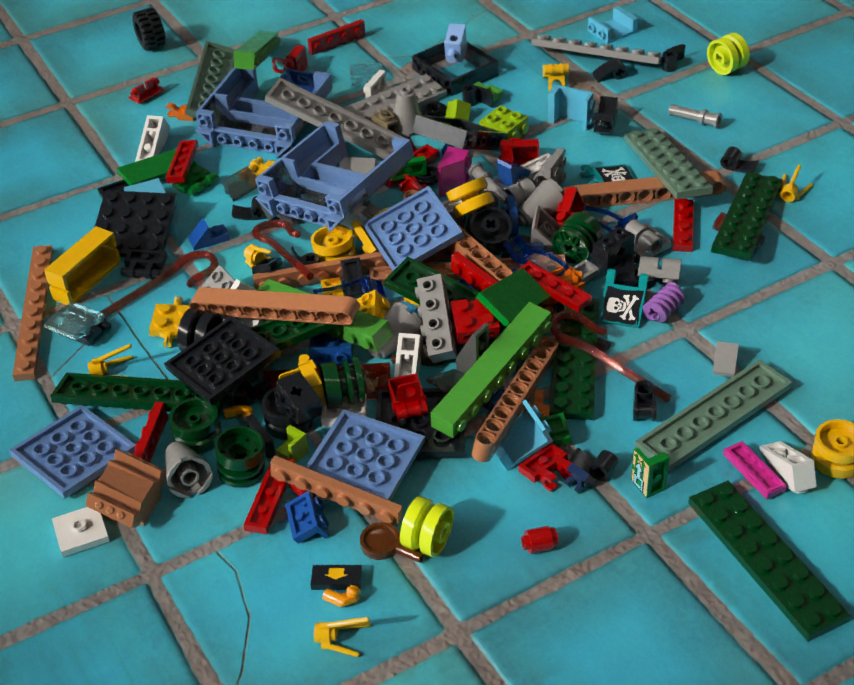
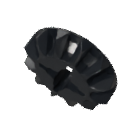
[420,102,447,117]
[415,166,438,185]

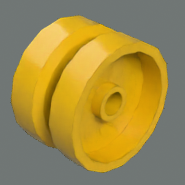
[446,176,495,218]
[311,225,357,262]
[811,419,854,479]

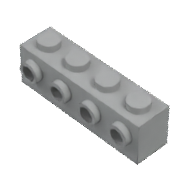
[415,273,457,363]

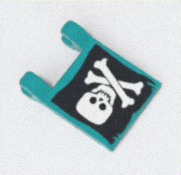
[580,164,635,184]
[598,269,648,328]

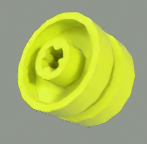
[707,33,750,75]
[400,496,454,557]

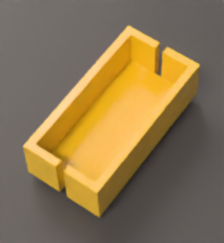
[44,226,121,307]

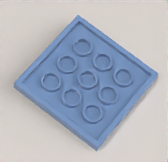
[362,186,464,271]
[9,405,136,499]
[305,409,425,501]

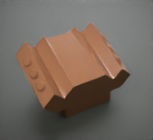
[85,449,166,528]

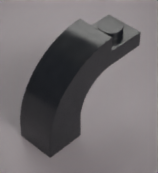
[593,96,619,134]

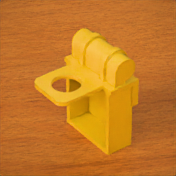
[542,63,569,91]
[278,354,326,406]

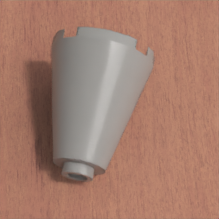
[393,87,422,137]
[517,179,563,227]
[369,302,423,359]
[165,441,212,498]

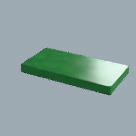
[116,149,197,186]
[476,268,551,327]

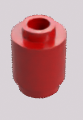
[521,526,559,554]

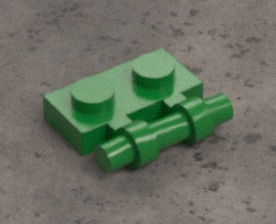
[172,165,219,196]

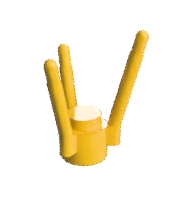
[778,164,813,202]
[244,244,283,274]
[88,344,133,377]
[314,617,371,657]

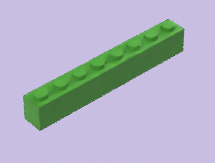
[234,31,281,70]
[257,279,393,352]
[431,302,552,438]

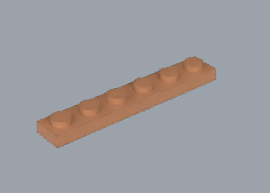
[270,456,402,526]

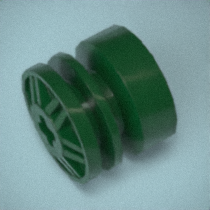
[552,212,603,264]
[320,357,366,409]
[215,426,265,488]

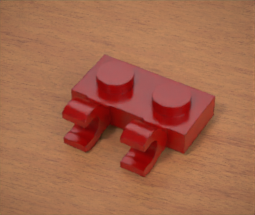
[518,442,572,492]

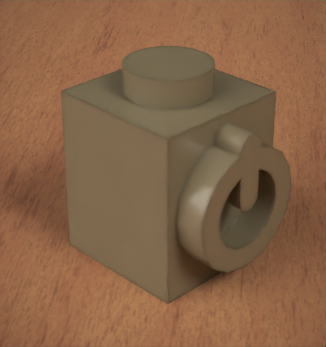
[371,109,399,133]

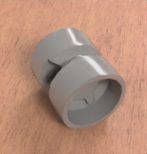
[503,178,536,208]

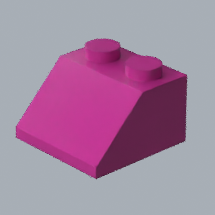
[437,146,472,197]

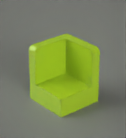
[445,99,471,121]
[276,425,309,463]

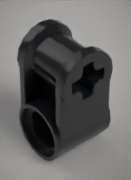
[633,380,657,421]

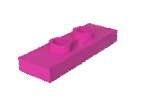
[723,441,787,500]

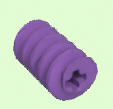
[642,282,685,323]

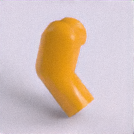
[223,405,254,421]
[322,585,360,607]

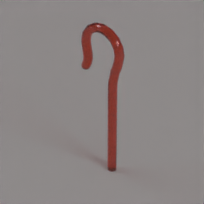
[252,220,314,280]
[95,250,218,318]
[550,310,672,403]

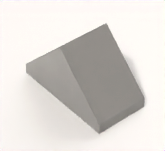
[713,341,739,377]

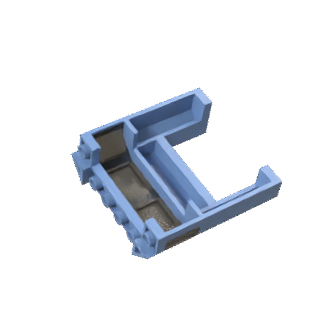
[195,67,333,158]
[255,121,414,233]

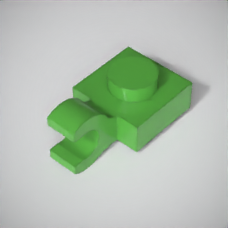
[474,82,503,103]

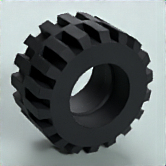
[132,7,166,51]

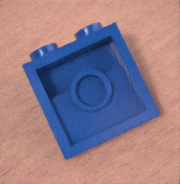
[280,68,315,93]
[309,332,353,366]

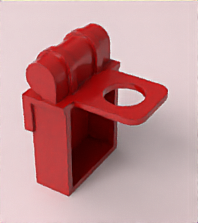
[272,45,308,74]
[499,138,539,166]
[556,188,589,226]
[387,373,428,419]

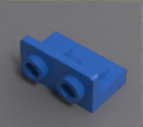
[503,195,519,237]
[285,491,329,544]

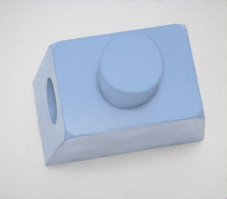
[444,23,468,63]

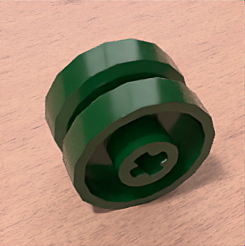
[169,397,222,453]

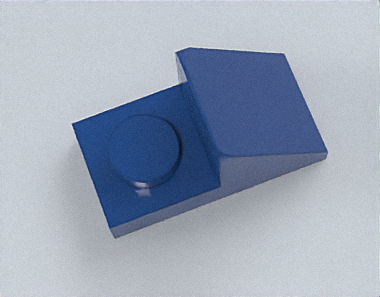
[497,159,531,186]
[188,218,230,251]

